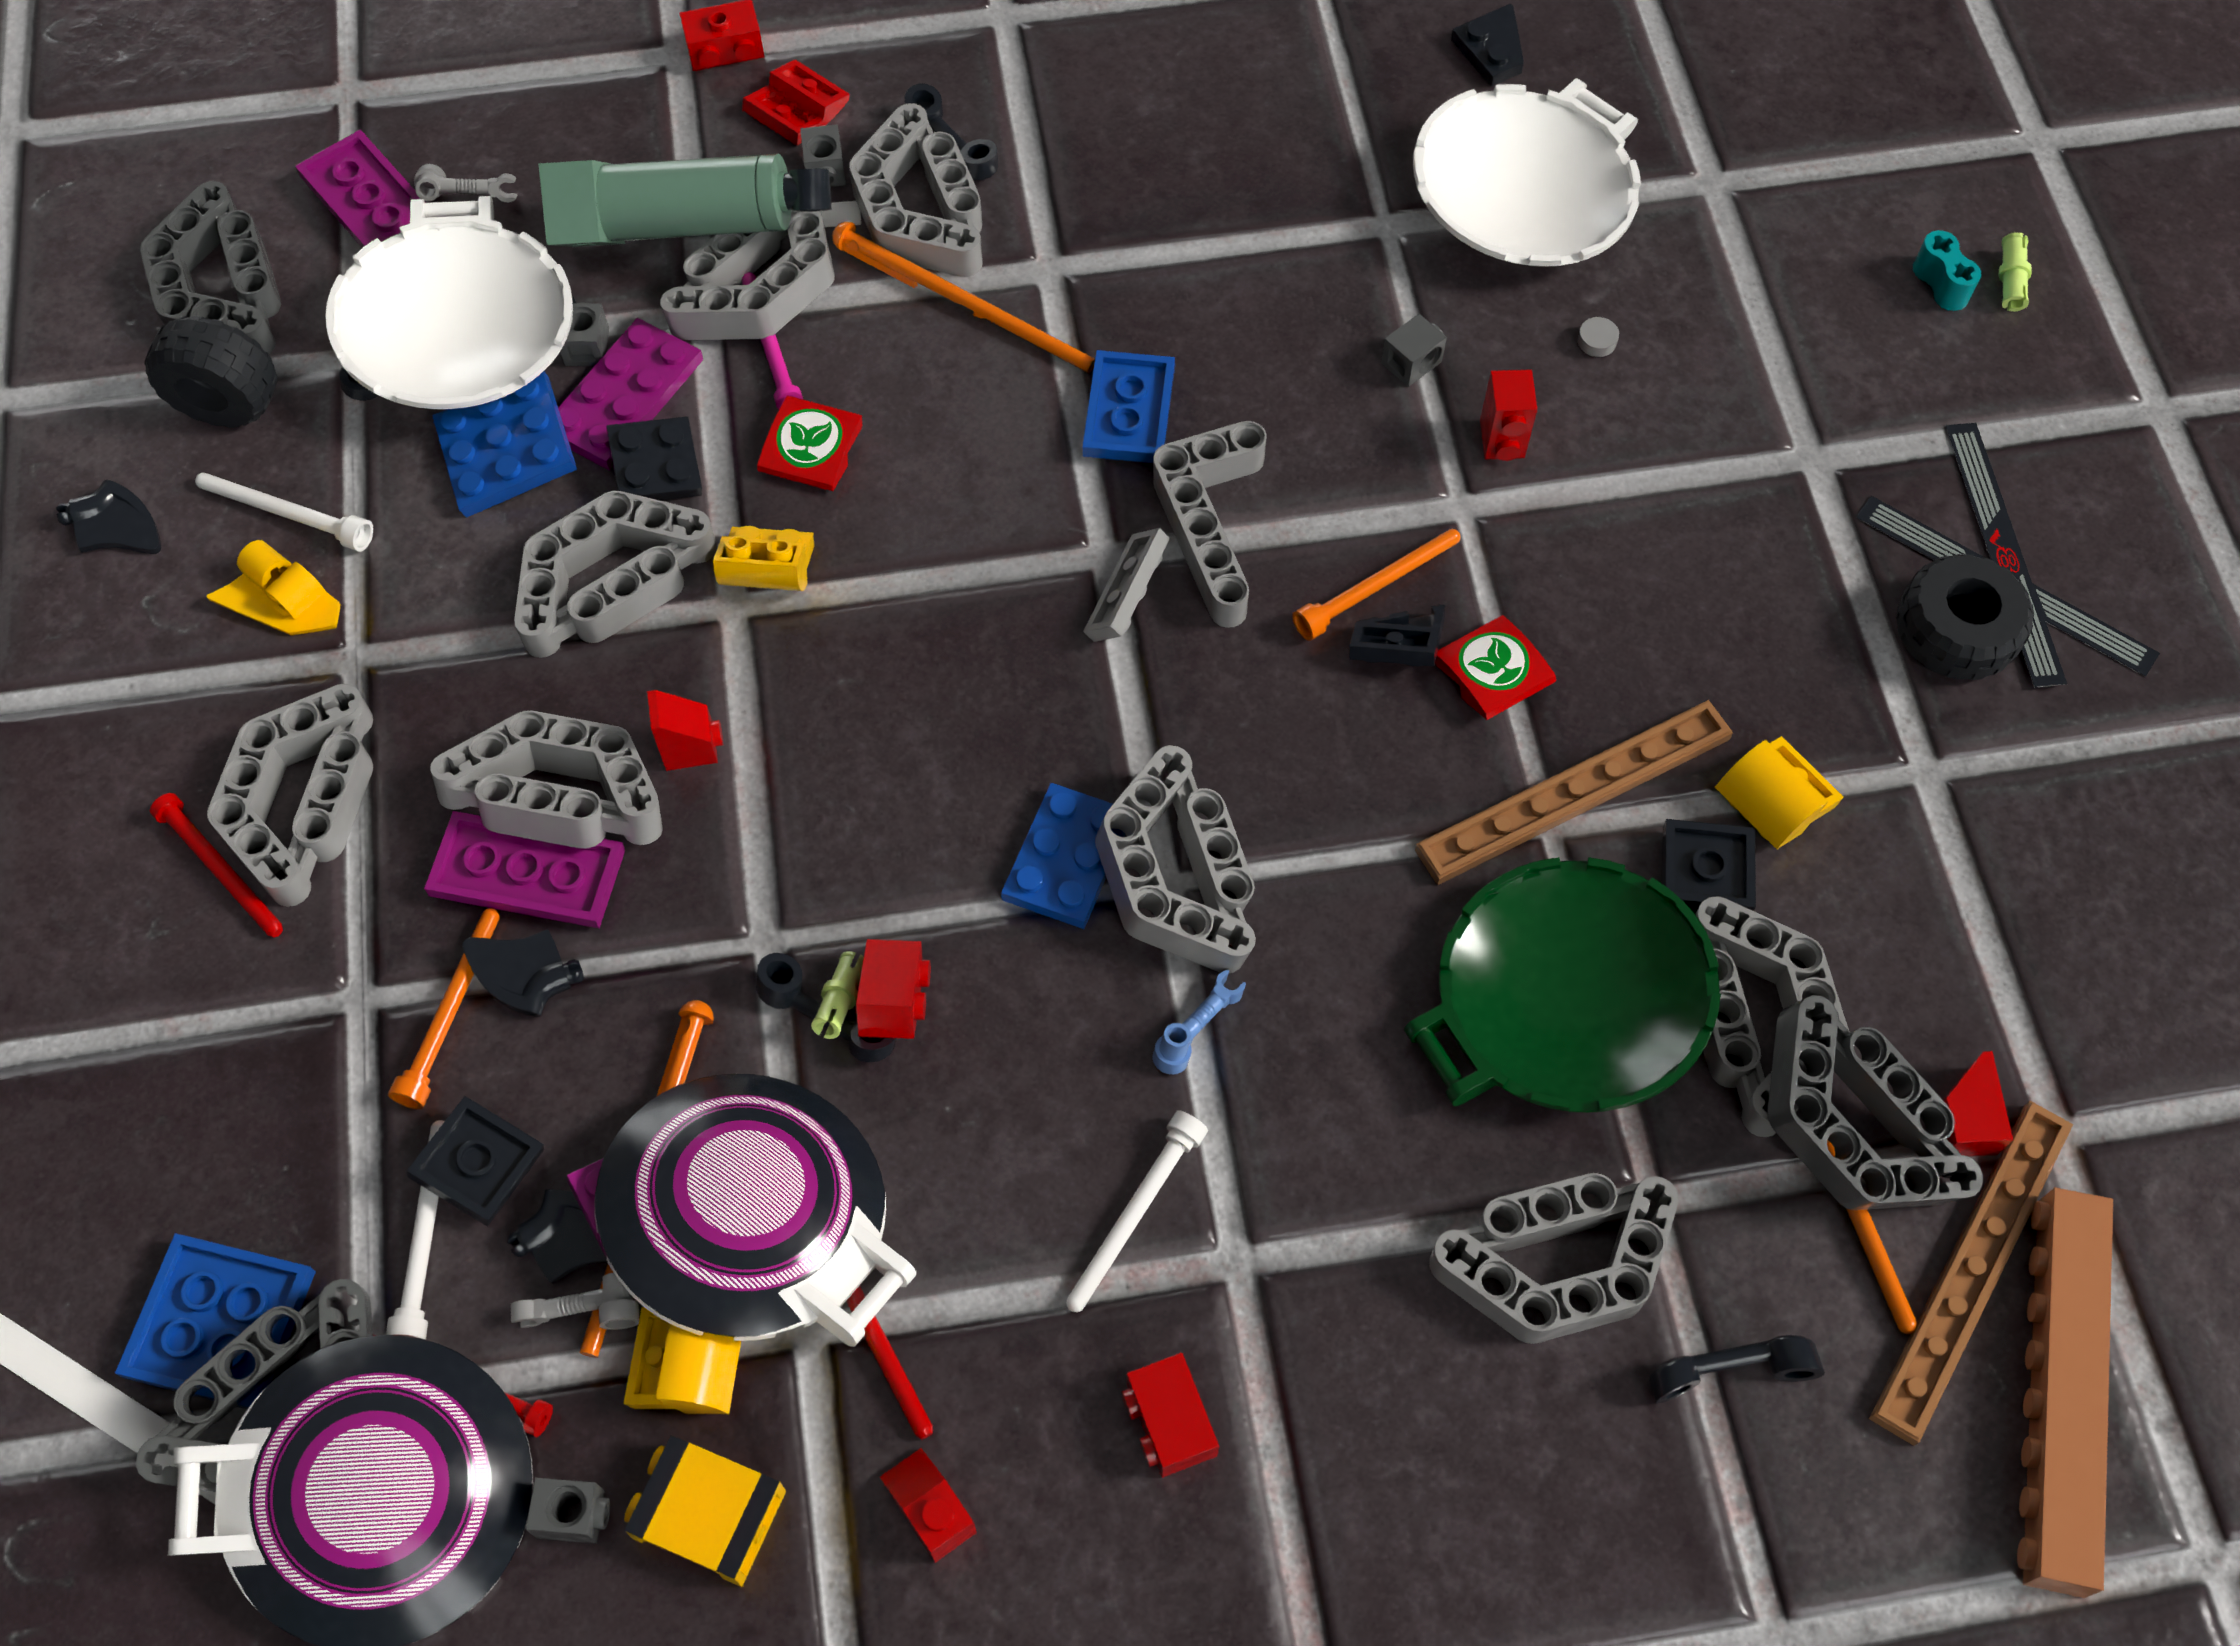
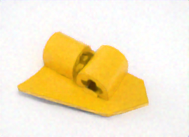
[206,540,341,635]

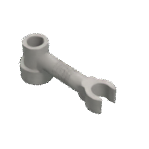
[414,164,517,202]
[510,1273,639,1330]

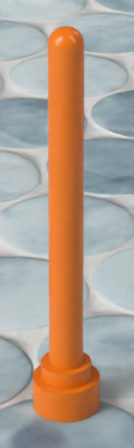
[1292,529,1461,641]
[388,908,500,1110]
[1827,1141,1917,1334]

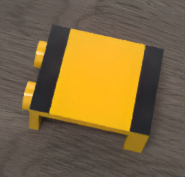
[624,1435,786,1587]

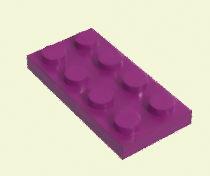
[295,129,426,248]
[558,318,703,470]
[424,811,625,929]

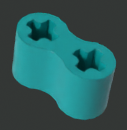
[1913,230,1981,311]

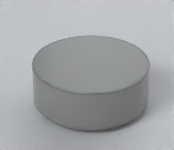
[1577,317,1619,357]

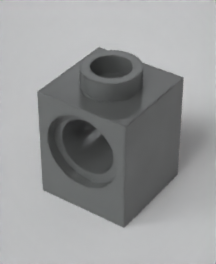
[800,124,846,187]
[560,302,609,366]
[1381,314,1447,387]
[526,1478,610,1543]

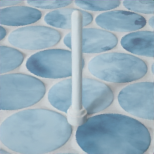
[195,473,373,552]
[1066,1110,1208,1312]
[386,1120,445,1340]

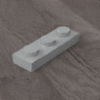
[1083,528,1170,642]

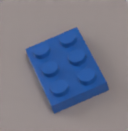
[1082,350,1175,463]
[1001,783,1125,929]

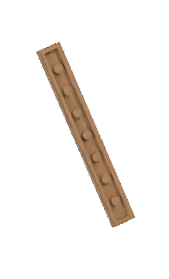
[1415,700,1733,886]
[1869,1101,2074,1446]

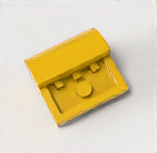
[713,526,814,591]
[1715,736,1844,849]
[623,1307,741,1414]

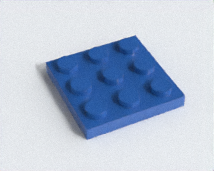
[432,371,577,518]
[115,1233,316,1410]

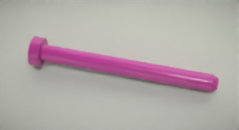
[742,272,803,409]

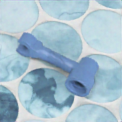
[1153,970,1246,1074]

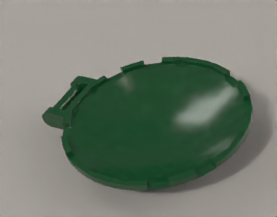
[1404,857,1721,1113]

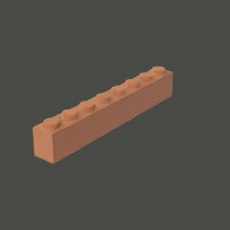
[2017,1187,2113,1598]

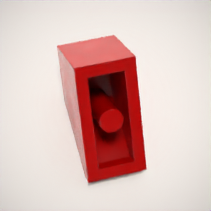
[647,690,724,771]
[1943,1051,2013,1157]
[880,1448,977,1563]

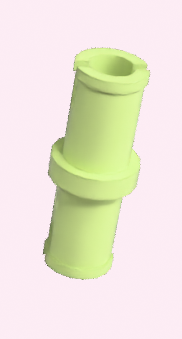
[1999,233,2032,312]
[811,951,864,1039]

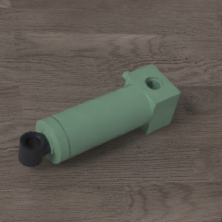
[539,153,832,247]

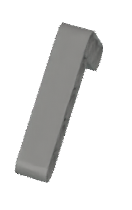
[1153,421,1267,628]

